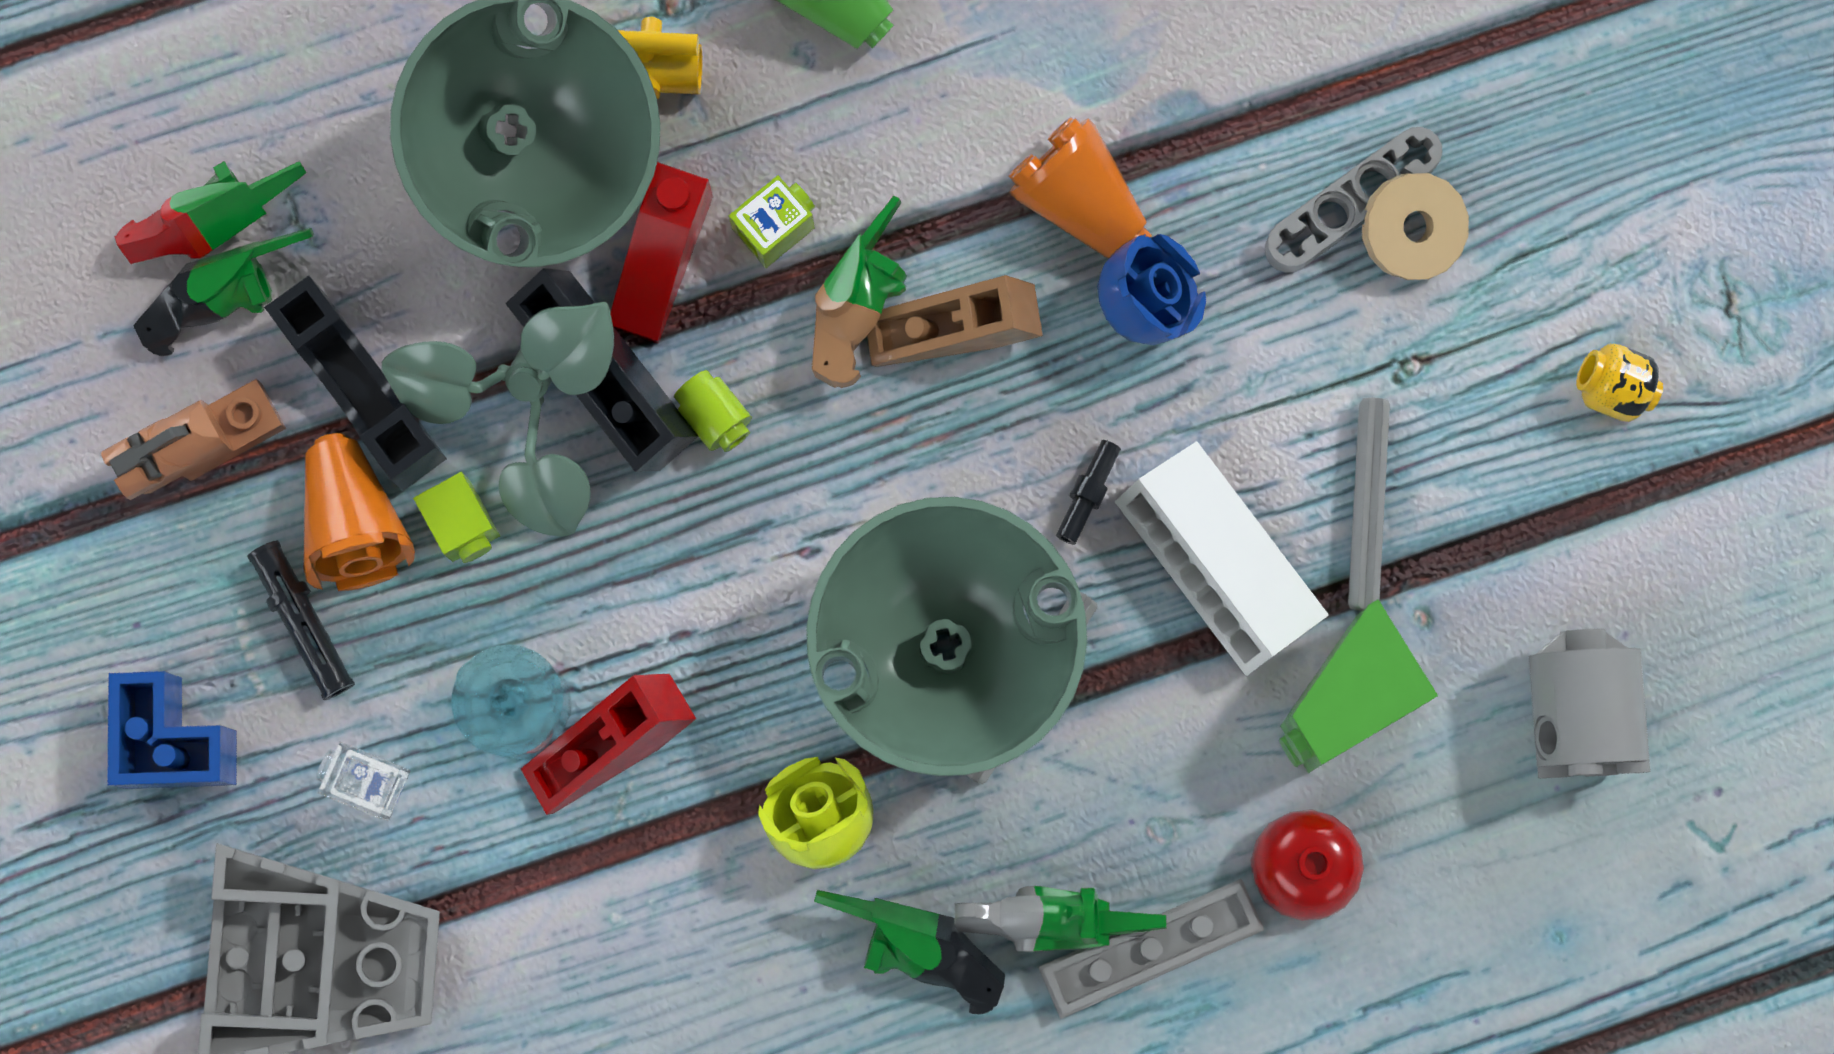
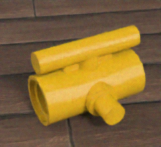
[618,17,703,99]

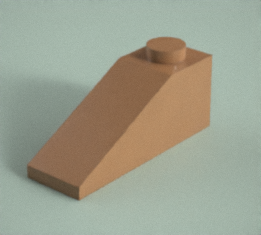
[867,275,1043,367]

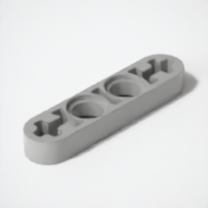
[1265,127,1442,273]

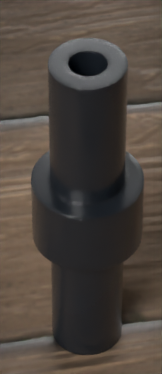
[1056,440,1121,545]

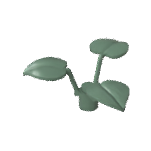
[381,302,614,536]

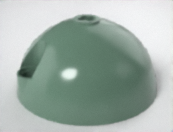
[390,0,661,267]
[806,497,1087,776]

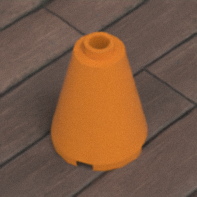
[303,433,415,591]

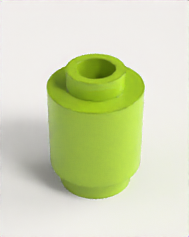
[674,370,752,452]

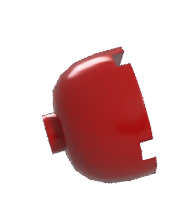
[1251,809,1364,921]

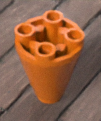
[1008,117,1152,258]

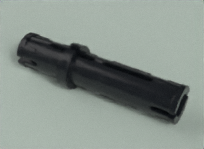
[247,540,355,701]

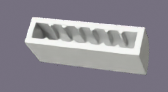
[1115,441,1329,676]

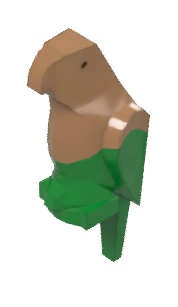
[812,195,907,388]

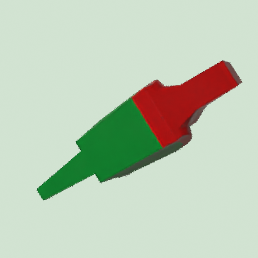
[114,161,307,264]

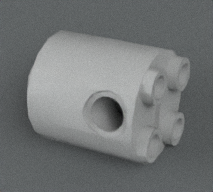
[1529,629,1651,778]

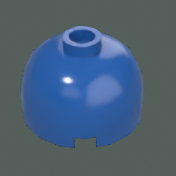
[1097,234,1206,346]

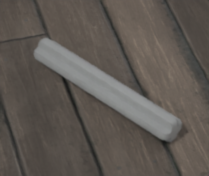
[1348,397,1390,611]

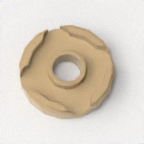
[1362,173,1469,280]

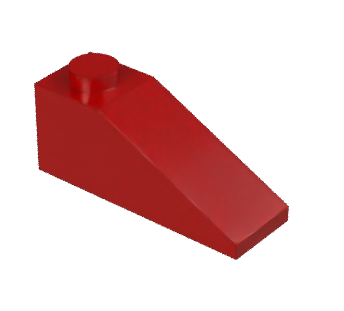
[610,162,713,344]
[521,673,696,815]

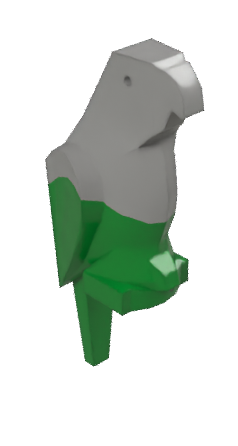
[954,886,1167,953]

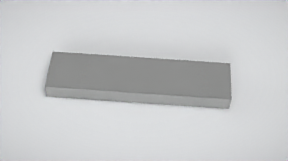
[1038,879,1264,1019]

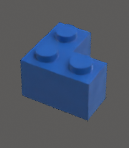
[107,671,237,789]

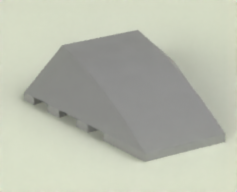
[198,843,440,1054]

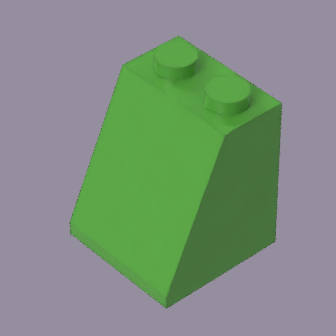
[1279,599,1438,773]

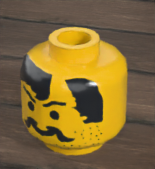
[1576,343,1663,422]

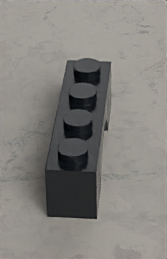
[264,275,447,491]

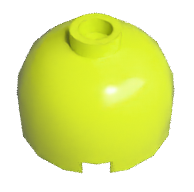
[758,757,874,870]

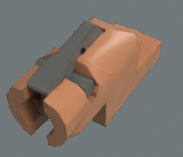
[101,379,286,500]

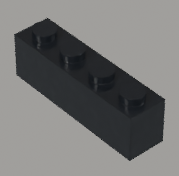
[505,268,698,472]

